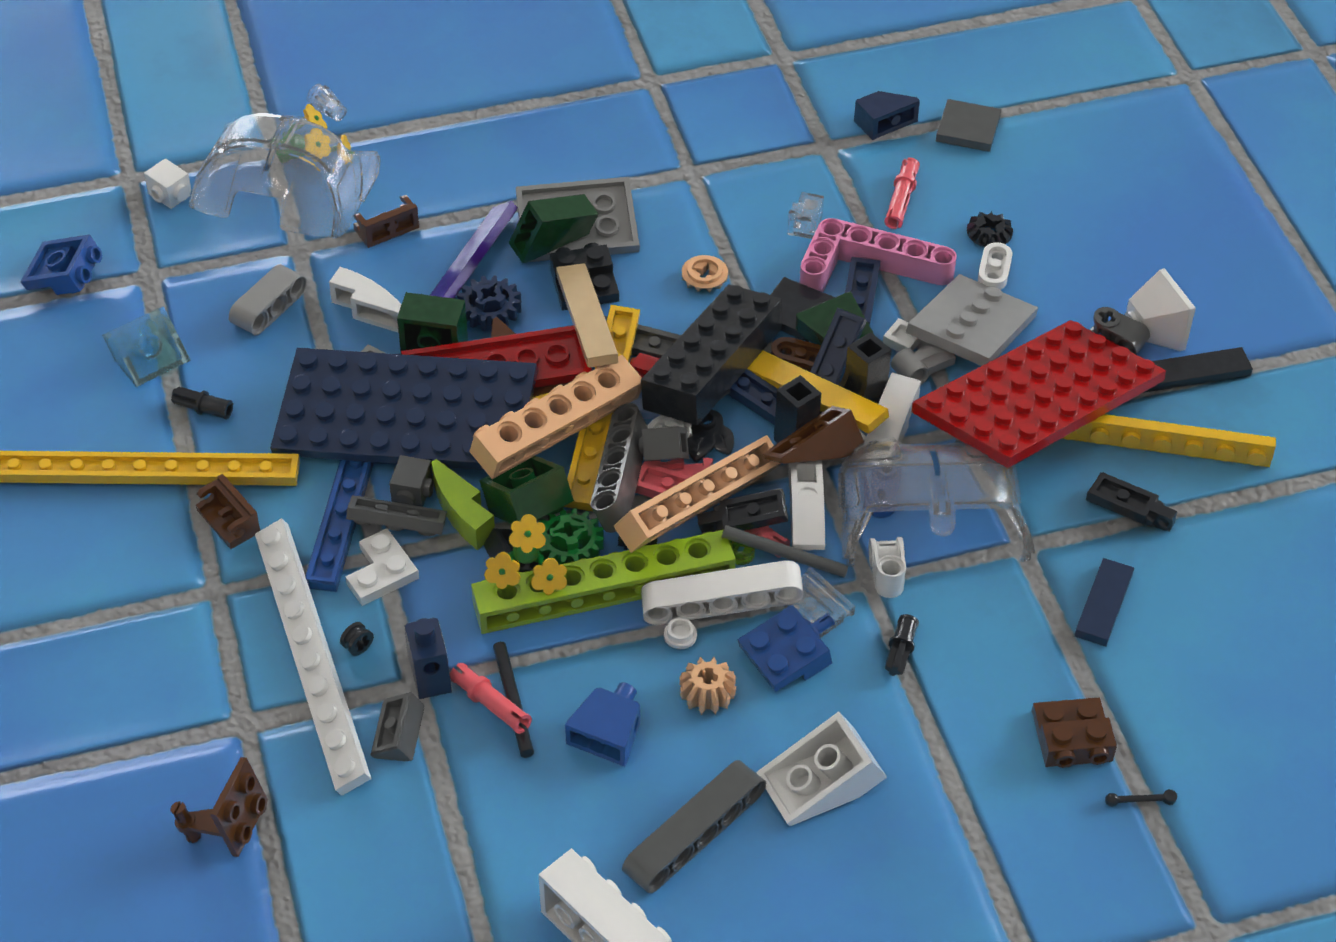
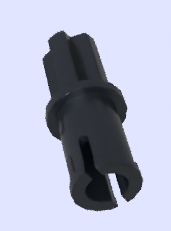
[171,387,233,420]
[885,614,919,676]

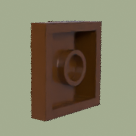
[1032,697,1117,768]

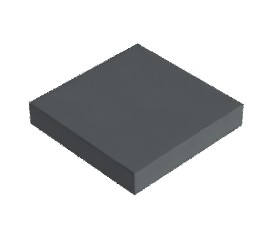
[936,99,1002,152]

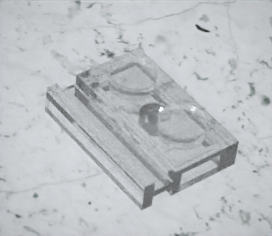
[784,567,855,638]

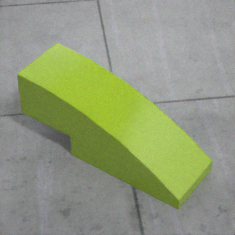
[431,459,495,550]

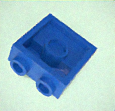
[21,234,102,295]

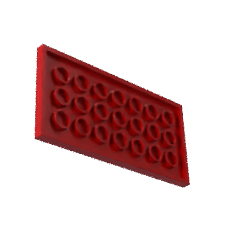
[911,320,1166,468]

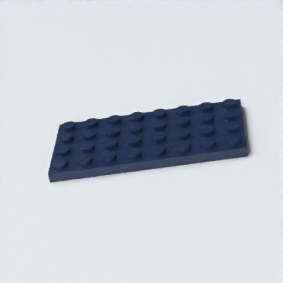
[270,348,538,470]

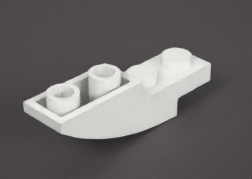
[788,460,825,551]

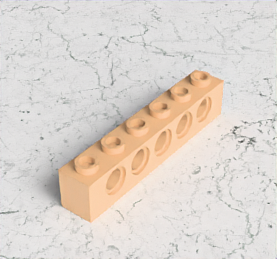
[469,355,642,479]
[613,435,781,553]

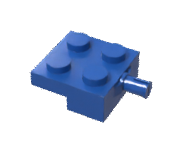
[737,604,835,692]

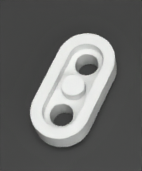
[978,242,1013,290]

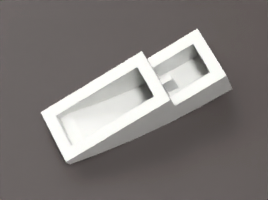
[329,267,401,333]
[859,372,921,465]

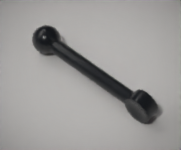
[1105,789,1177,807]

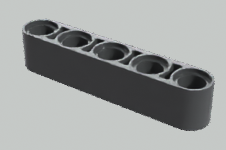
[591,403,649,533]
[622,760,767,894]

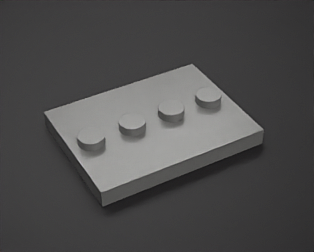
[516,177,640,262]
[906,274,1038,366]

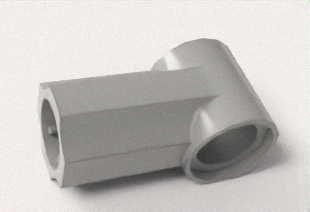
[891,345,956,385]

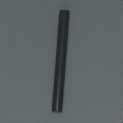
[493,642,534,758]

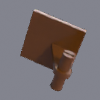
[170,757,268,857]

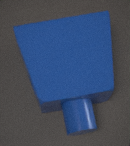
[565,682,640,767]

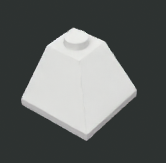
[1125,268,1196,351]

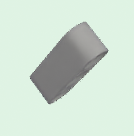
[229,264,307,335]

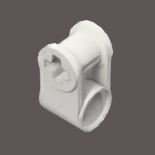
[868,537,906,598]

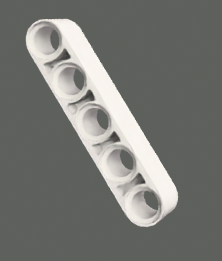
[641,560,804,625]

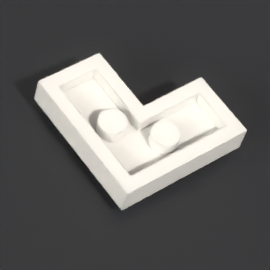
[345,528,419,606]

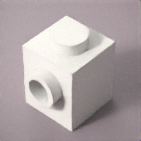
[144,158,192,209]

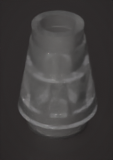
[306,84,347,121]

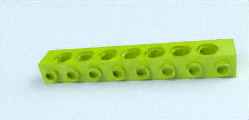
[471,530,736,634]

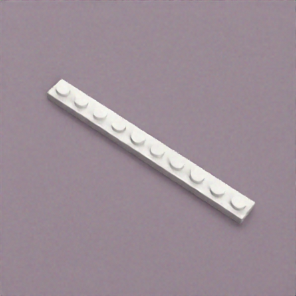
[255,518,372,796]

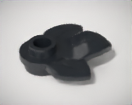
[688,409,734,463]

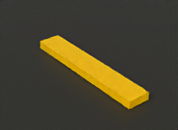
[747,350,889,434]

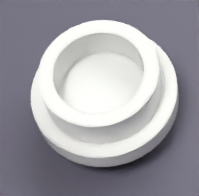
[664,617,697,649]

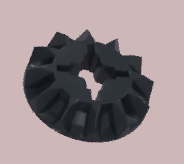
[967,211,1013,247]

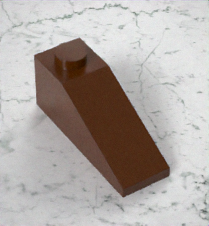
[763,406,864,464]

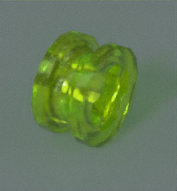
[729,540,755,565]

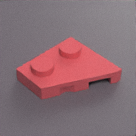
[635,458,713,498]

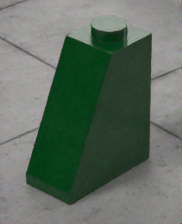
[509,194,599,263]
[795,291,874,345]

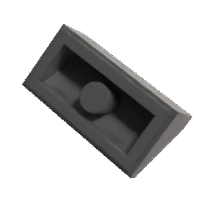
[371,692,424,761]

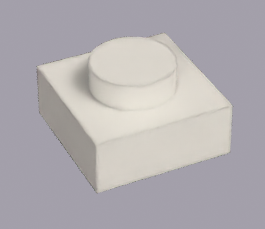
[883,318,922,352]

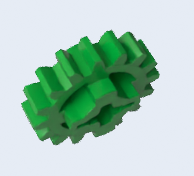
[539,508,604,564]

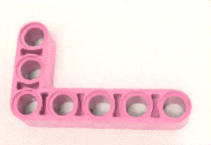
[799,218,957,292]

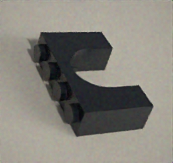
[774,332,892,443]

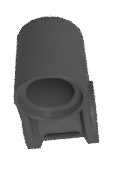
[1090,307,1150,355]

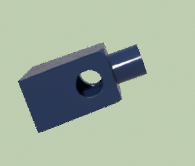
[404,618,452,699]

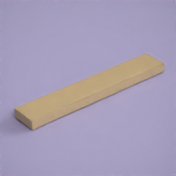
[556,263,618,368]

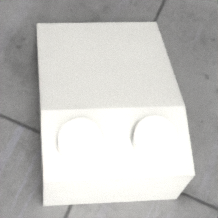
[756,711,887,826]

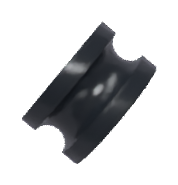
[340,622,374,656]

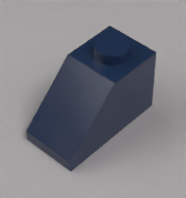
[854,91,920,140]

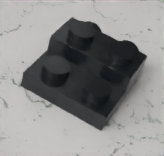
[549,243,619,311]

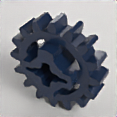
[457,275,521,331]

